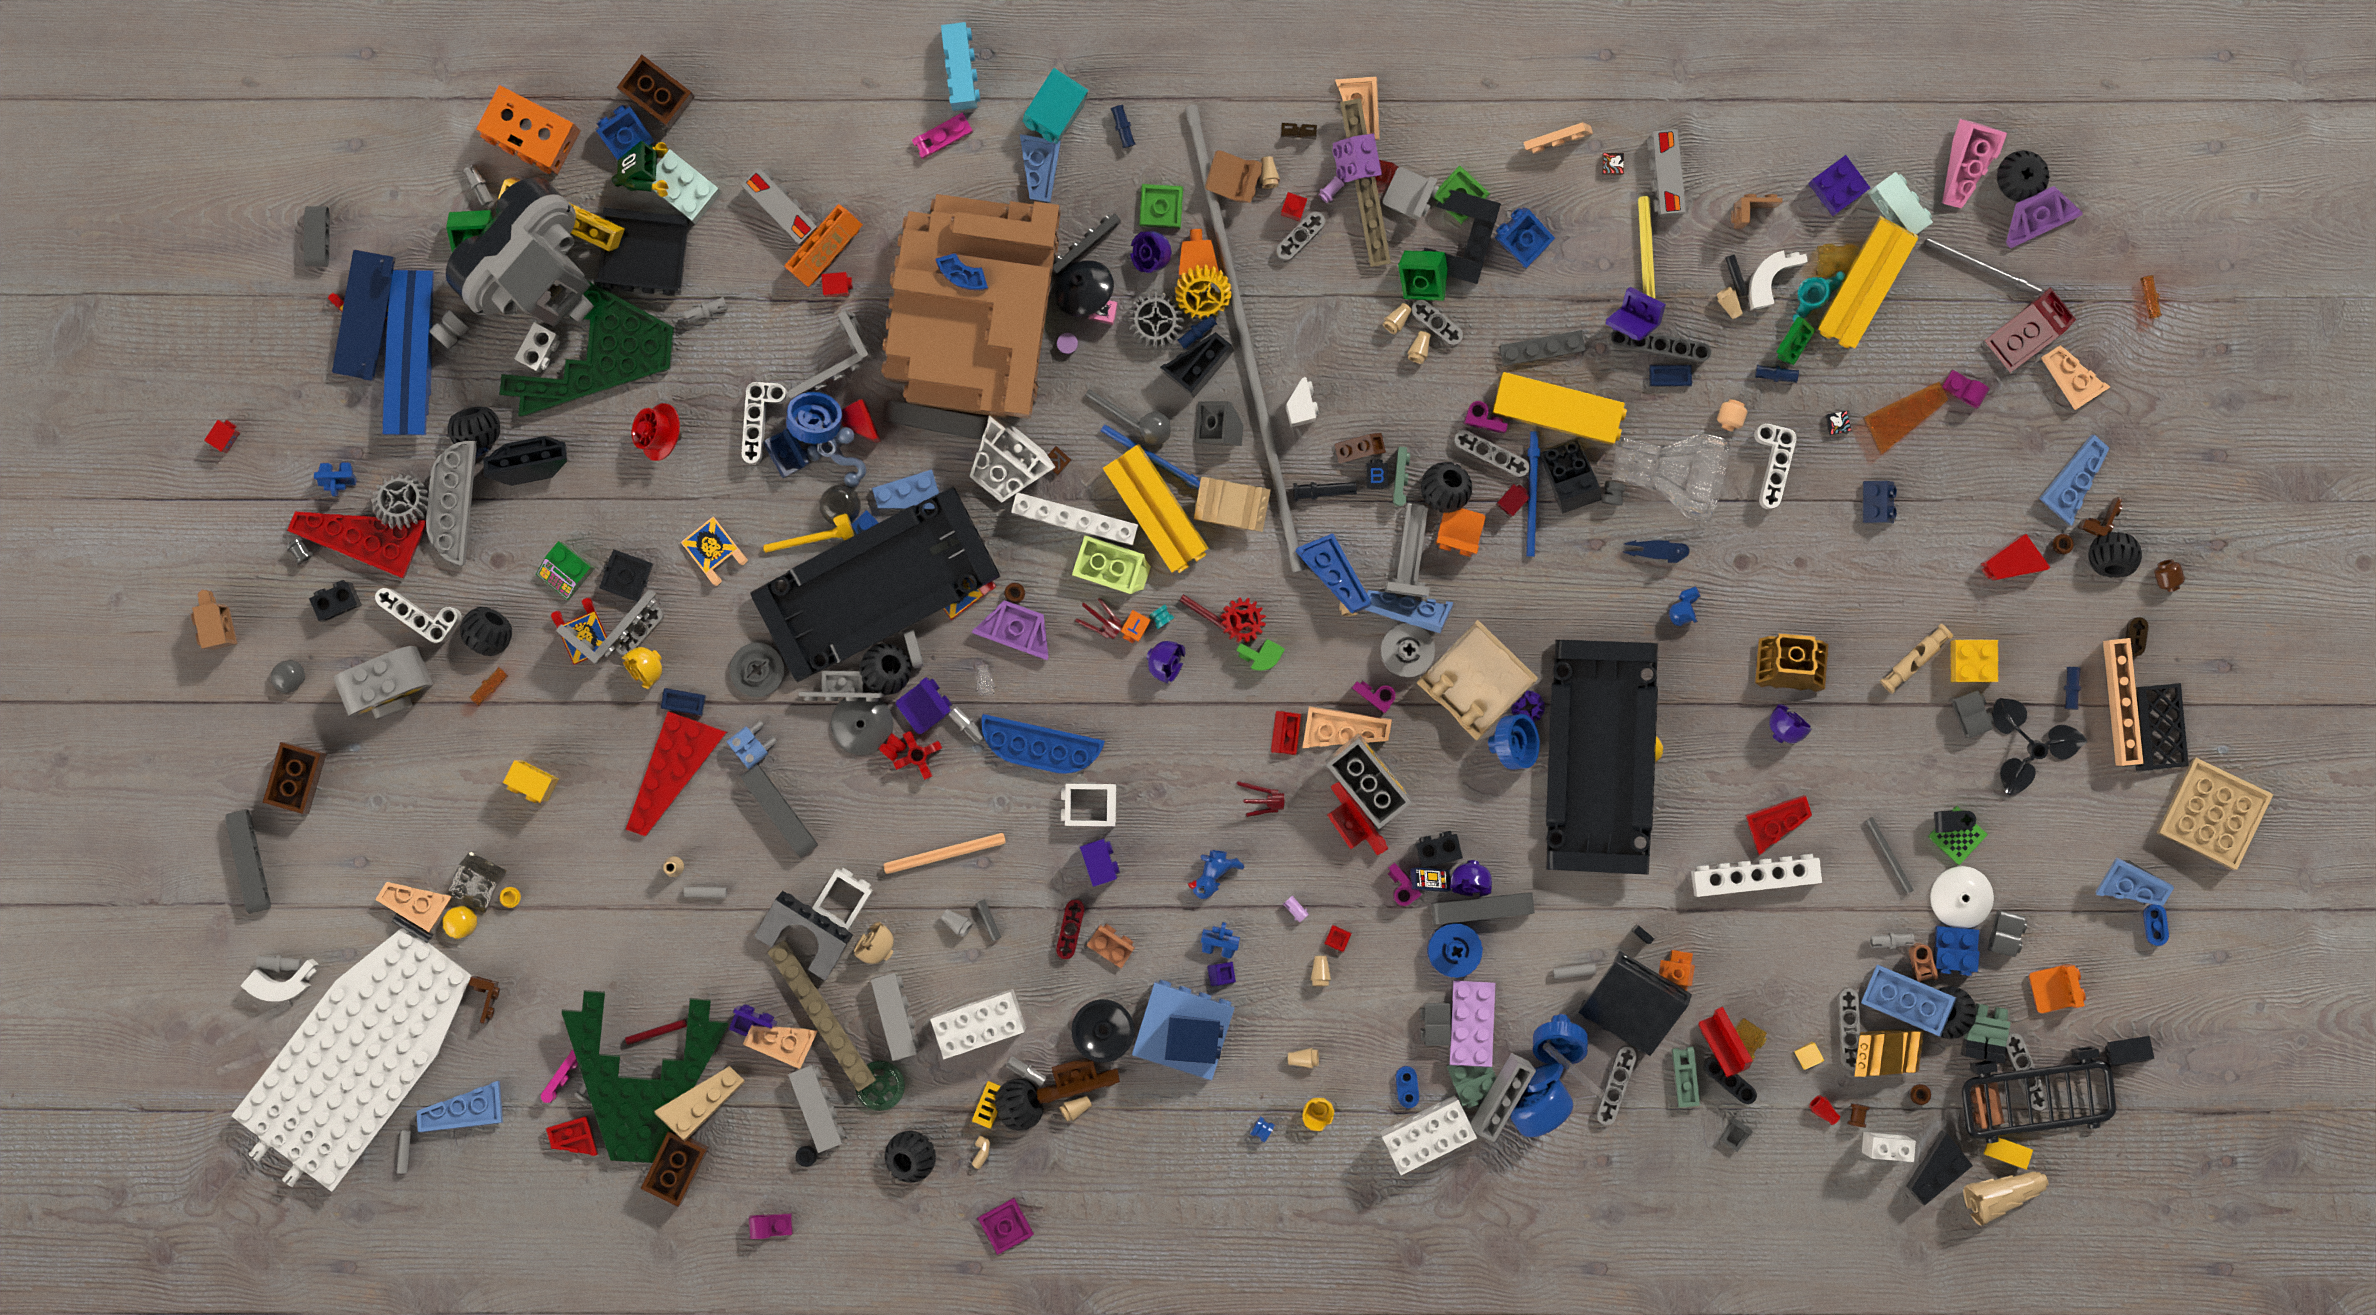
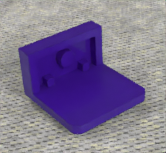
[1605,287,1666,340]
[896,677,952,734]
[729,1004,778,1036]

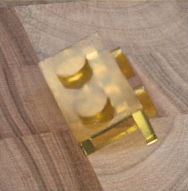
[1816,244,1860,277]

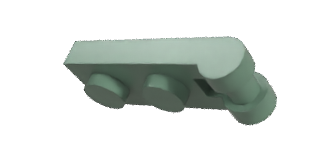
[1393,447,1410,507]
[1672,1047,1700,1108]

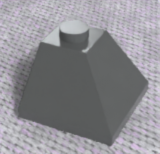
[1195,401,1243,446]

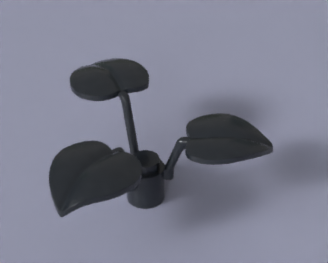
[1992,698,2087,795]

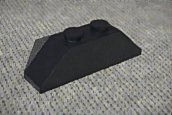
[483,436,568,486]

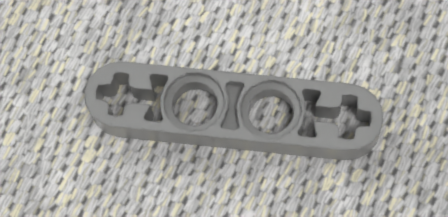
[1454,430,1529,478]
[1838,988,1860,1070]
[2005,1033,2048,1110]
[1596,1046,1637,1125]

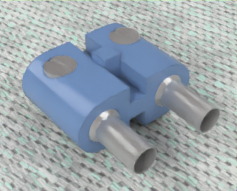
[726,720,777,770]

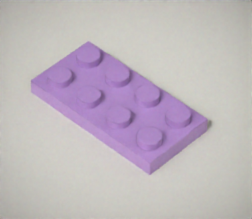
[1449,981,1495,1067]

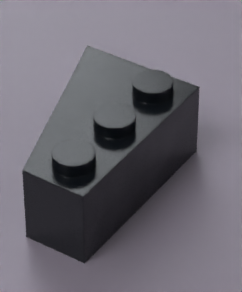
[1160,332,1234,398]
[1906,1130,1973,1206]

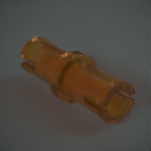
[2140,275,2162,319]
[469,667,508,706]

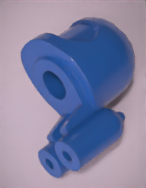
[1669,586,1701,627]

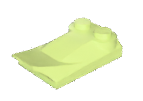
[1072,535,1151,594]

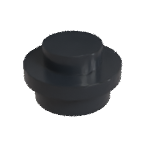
[796,1146,817,1167]

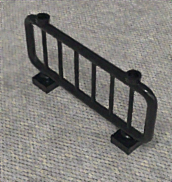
[1962,1046,2116,1143]

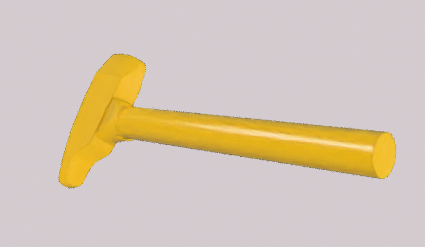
[763,514,854,553]

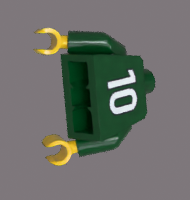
[611,141,669,197]

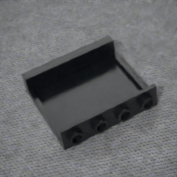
[595,207,689,296]
[1578,951,1692,1056]

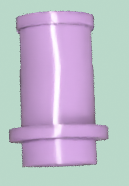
[1318,176,1344,203]
[1283,895,1309,922]

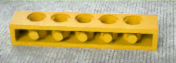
[498,177,625,251]

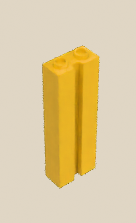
[1818,216,1918,349]
[1491,372,1627,445]
[1103,444,1209,573]

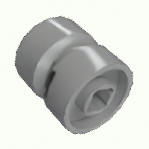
[429,310,469,349]

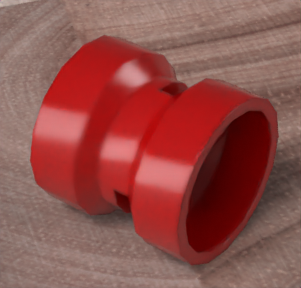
[878,733,907,762]

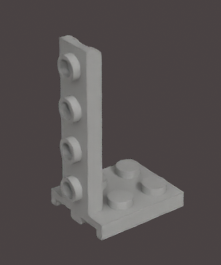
[788,311,876,399]
[1384,503,1430,598]
[556,590,657,665]

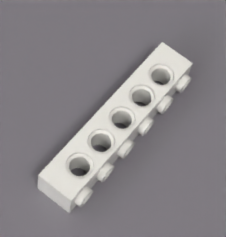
[1011,492,1138,546]
[1691,854,1822,897]

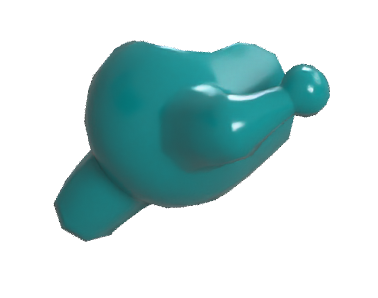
[1792,271,1845,322]

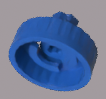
[786,392,842,444]
[1487,714,1540,770]
[1427,923,1483,978]
[1533,1014,1588,1066]

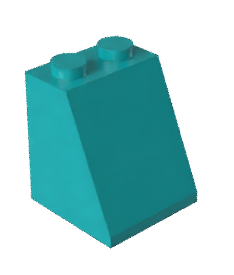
[1022,68,1089,144]

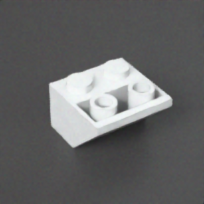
[1286,377,1319,427]

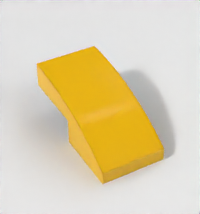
[1983,1137,2033,1170]

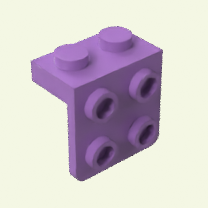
[1332,133,1382,183]

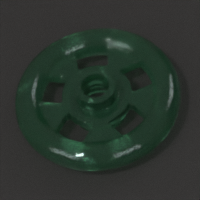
[855,1061,905,1111]

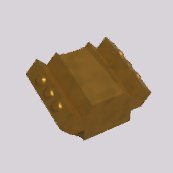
[1755,633,1829,692]
[1855,1029,1924,1076]

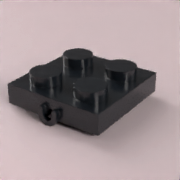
[599,549,654,602]

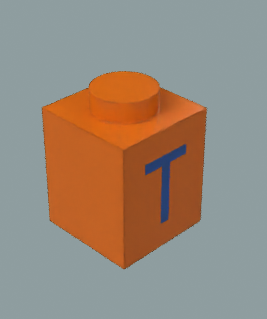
[1120,610,1151,643]

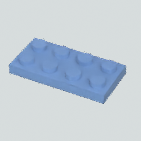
[1861,965,1956,1037]

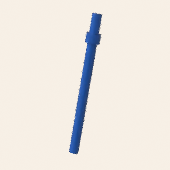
[1101,424,1200,490]
[1526,431,1540,557]

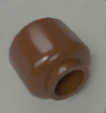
[2154,559,2185,592]

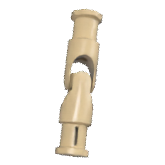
[1880,624,1953,694]

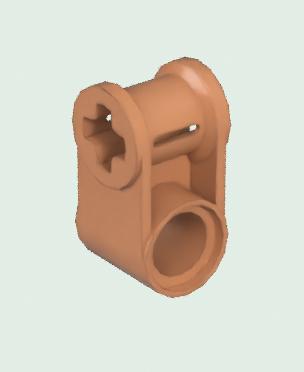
[1909,943,1938,983]

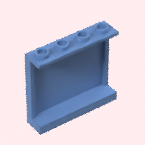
[1132,979,1234,1080]

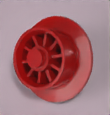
[631,403,682,461]

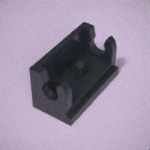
[2105,1036,2155,1067]

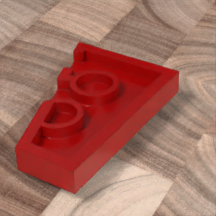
[1745,795,1812,855]

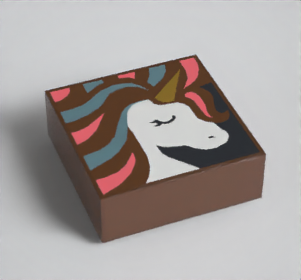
[1602,153,1624,175]

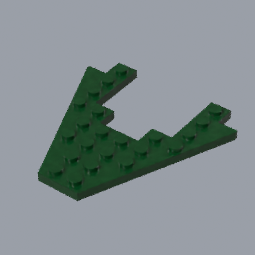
[499,280,674,417]
[562,990,728,1163]

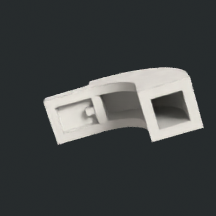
[1748,250,1808,310]
[241,959,319,1001]

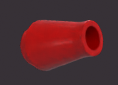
[1809,1095,1840,1125]

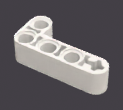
[742,382,788,465]
[1754,424,1796,509]
[375,588,461,643]

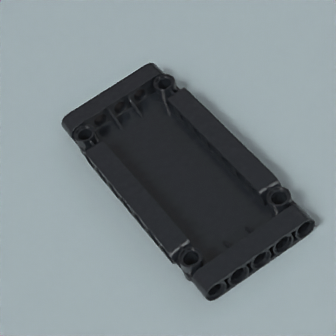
[750,486,1000,683]
[1546,640,1658,875]

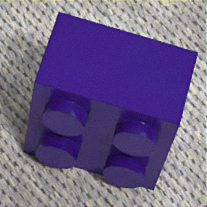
[1808,155,1870,216]
[1080,838,1120,887]

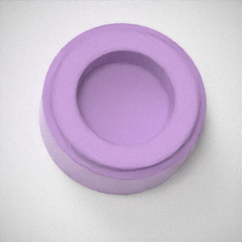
[1057,333,1078,354]

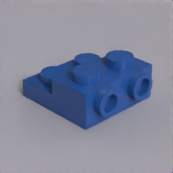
[595,104,655,160]
[1495,207,1555,268]
[1933,926,1980,976]

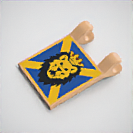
[681,516,748,586]

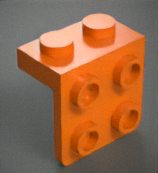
[1435,508,1485,557]
[2029,964,2086,1013]

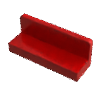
[1698,1007,1753,1077]

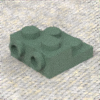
[1446,1065,1497,1108]

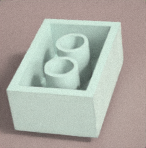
[653,149,722,224]
[1868,172,1933,234]

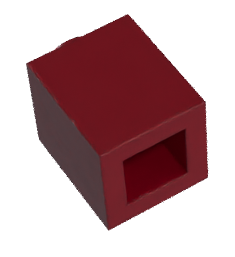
[1496,484,1529,518]

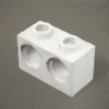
[514,322,560,373]

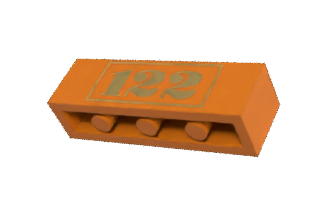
[784,204,863,287]

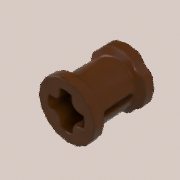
[1847,1103,1870,1128]

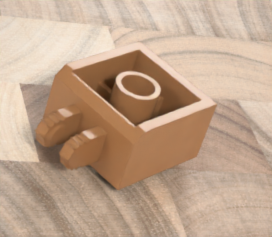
[191,589,237,650]

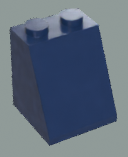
[1165,1014,1224,1064]

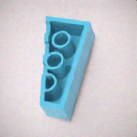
[941,22,981,111]

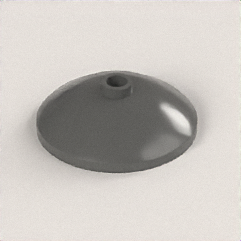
[831,697,893,755]

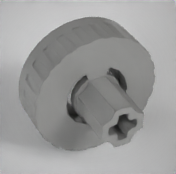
[1380,623,1435,678]

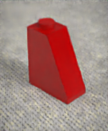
[1981,534,2051,580]

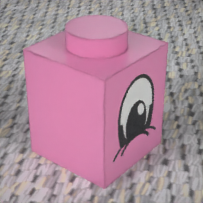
[1088,301,1118,325]

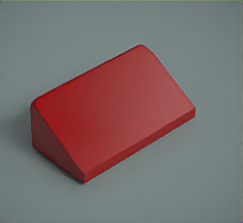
[1271,711,1301,755]

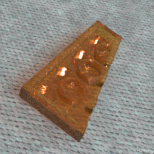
[1862,382,1948,455]

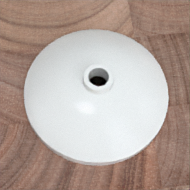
[1930,866,1994,929]

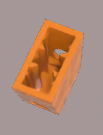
[1179,229,1218,278]

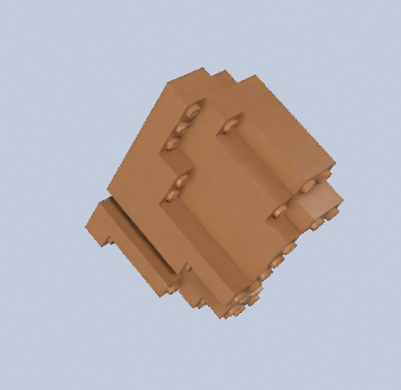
[881,194,1061,419]

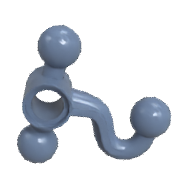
[806,427,866,488]

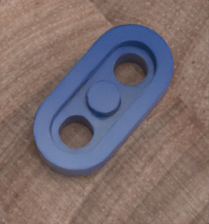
[2143,904,2169,946]
[1396,1066,1419,1108]

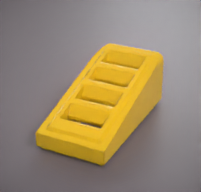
[972,1081,1001,1129]

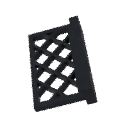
[2136,683,2189,771]

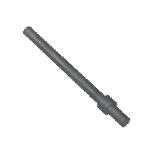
[1924,237,2042,296]

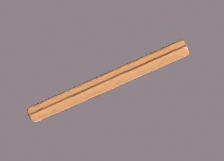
[884,833,1006,874]

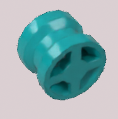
[1149,604,1175,629]

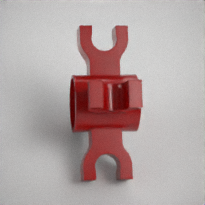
[893,731,942,780]

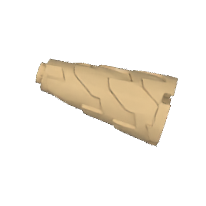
[1963,1172,2049,1225]

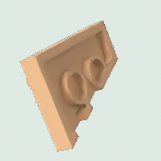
[1335,77,1380,140]
[1524,122,1593,154]
[2041,345,2110,410]
[375,882,452,933]
[743,1025,818,1069]

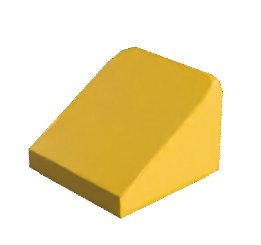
[1794,1042,1824,1070]

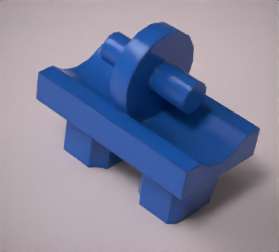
[314,462,357,496]
[1201,922,1240,959]

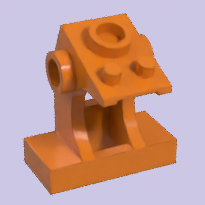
[1659,950,1695,991]

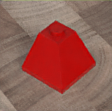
[841,399,881,443]

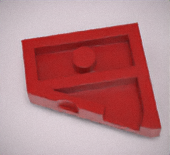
[546,1116,598,1156]

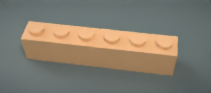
[2103,638,2143,766]

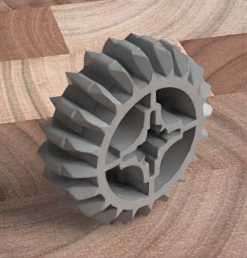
[1127,292,1184,349]
[371,473,428,529]

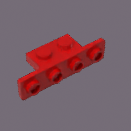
[1327,781,1388,855]

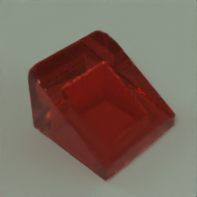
[1375,160,1399,185]

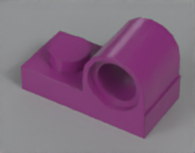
[1941,369,1990,409]
[1464,401,1508,434]
[1351,681,1396,713]
[1387,862,1422,906]
[749,1213,793,1239]

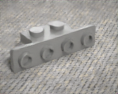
[799,670,884,702]

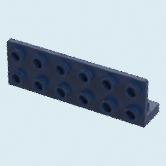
[332,250,396,381]

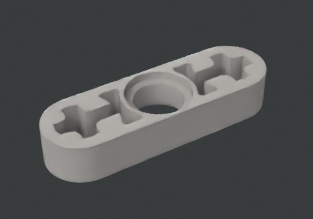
[1277,212,1325,261]
[1411,300,1463,346]
[616,605,664,655]

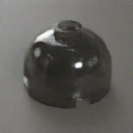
[819,485,861,526]

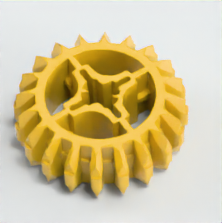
[1175,264,1231,320]

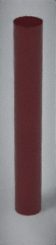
[1179,594,1233,634]
[625,1019,687,1045]

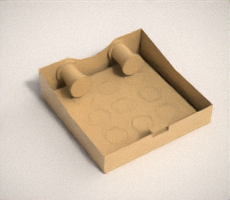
[1417,620,1538,740]
[2157,758,2274,870]

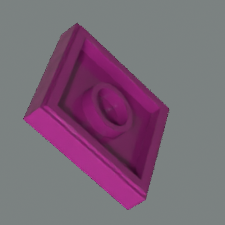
[977,1197,1034,1255]

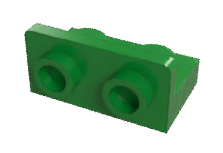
[1776,317,1815,365]

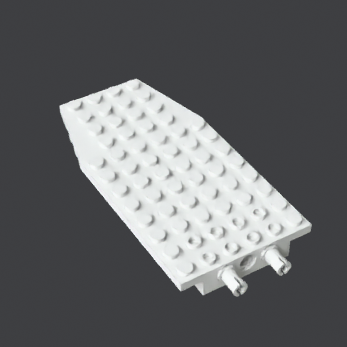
[232,928,473,1192]

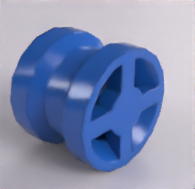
[1250,1116,1275,1143]

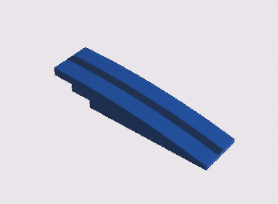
[383,270,434,435]

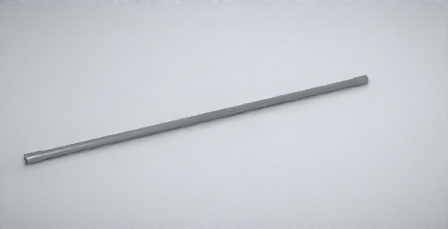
[1185,105,1305,573]

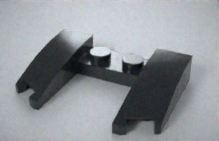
[1423,189,1501,284]

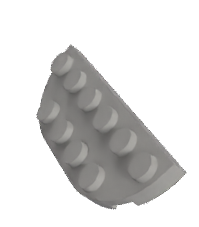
[426,441,477,566]

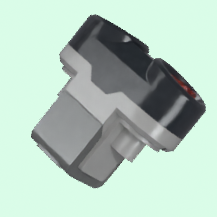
[446,177,594,327]

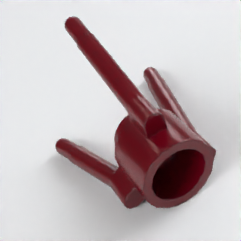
[1075,598,1123,639]
[1236,781,1285,817]

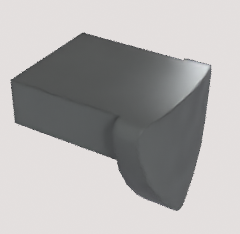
[1719,1118,1753,1152]

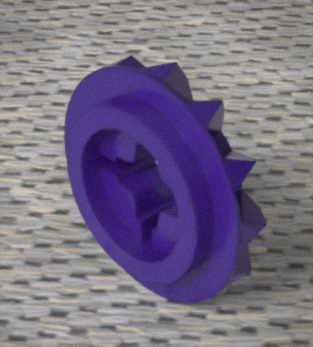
[1511,691,1545,723]

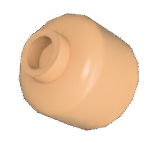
[1717,399,1748,432]

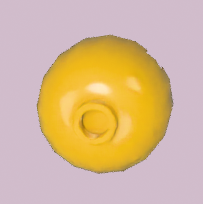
[622,647,662,689]

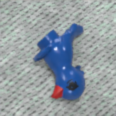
[1187,850,1245,899]

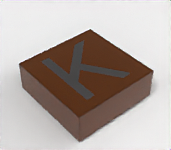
[1047,446,1071,475]

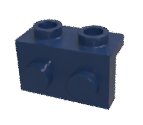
[763,428,809,479]
[1863,480,1897,523]

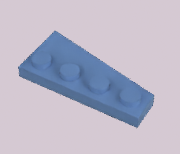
[2039,435,2109,526]
[1364,590,1454,634]
[416,1081,503,1132]

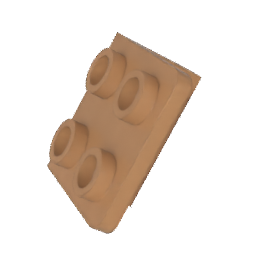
[1205,150,1262,203]
[1731,194,1783,229]

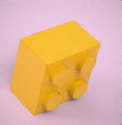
[1950,640,1998,682]
[503,760,559,804]

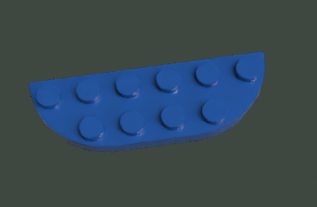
[982,714,1105,773]

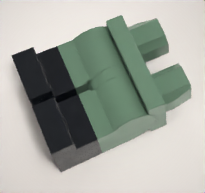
[1960,1003,2011,1064]

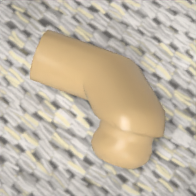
[972,1136,990,1169]

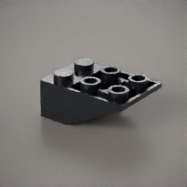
[1540,438,1601,514]

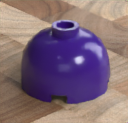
[1130,231,1172,273]
[1147,641,1185,684]
[1769,704,1812,743]
[1450,860,1492,897]

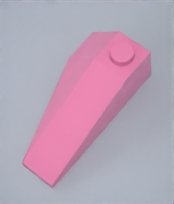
[1942,119,2007,208]

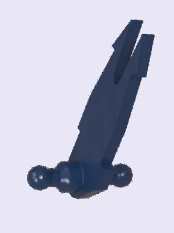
[1623,540,1690,563]

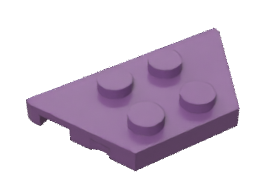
[2006,186,2083,248]
[972,600,1049,660]

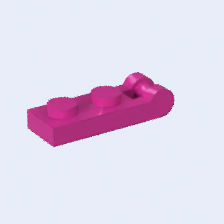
[912,112,973,159]
[541,1050,578,1103]

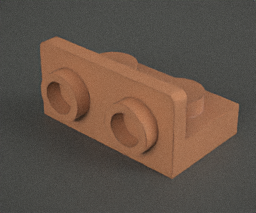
[1086,924,1135,968]
[1970,1082,2005,1129]

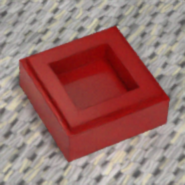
[1324,925,1352,952]

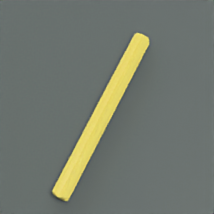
[1638,196,1655,299]

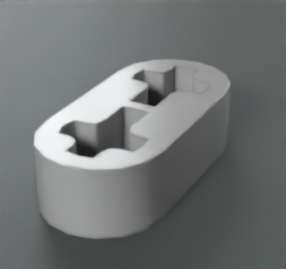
[903,628,924,669]
[372,696,413,719]

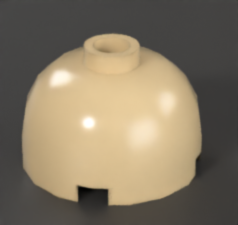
[854,921,894,964]

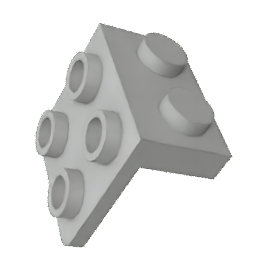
[1382,167,1439,221]

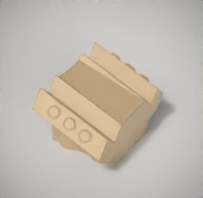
[1194,477,1271,532]

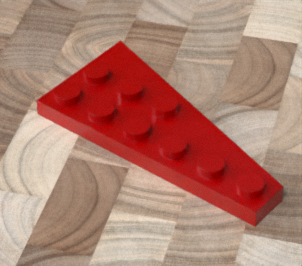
[287,511,426,579]
[626,711,728,836]

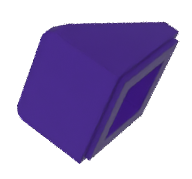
[1208,962,1236,986]

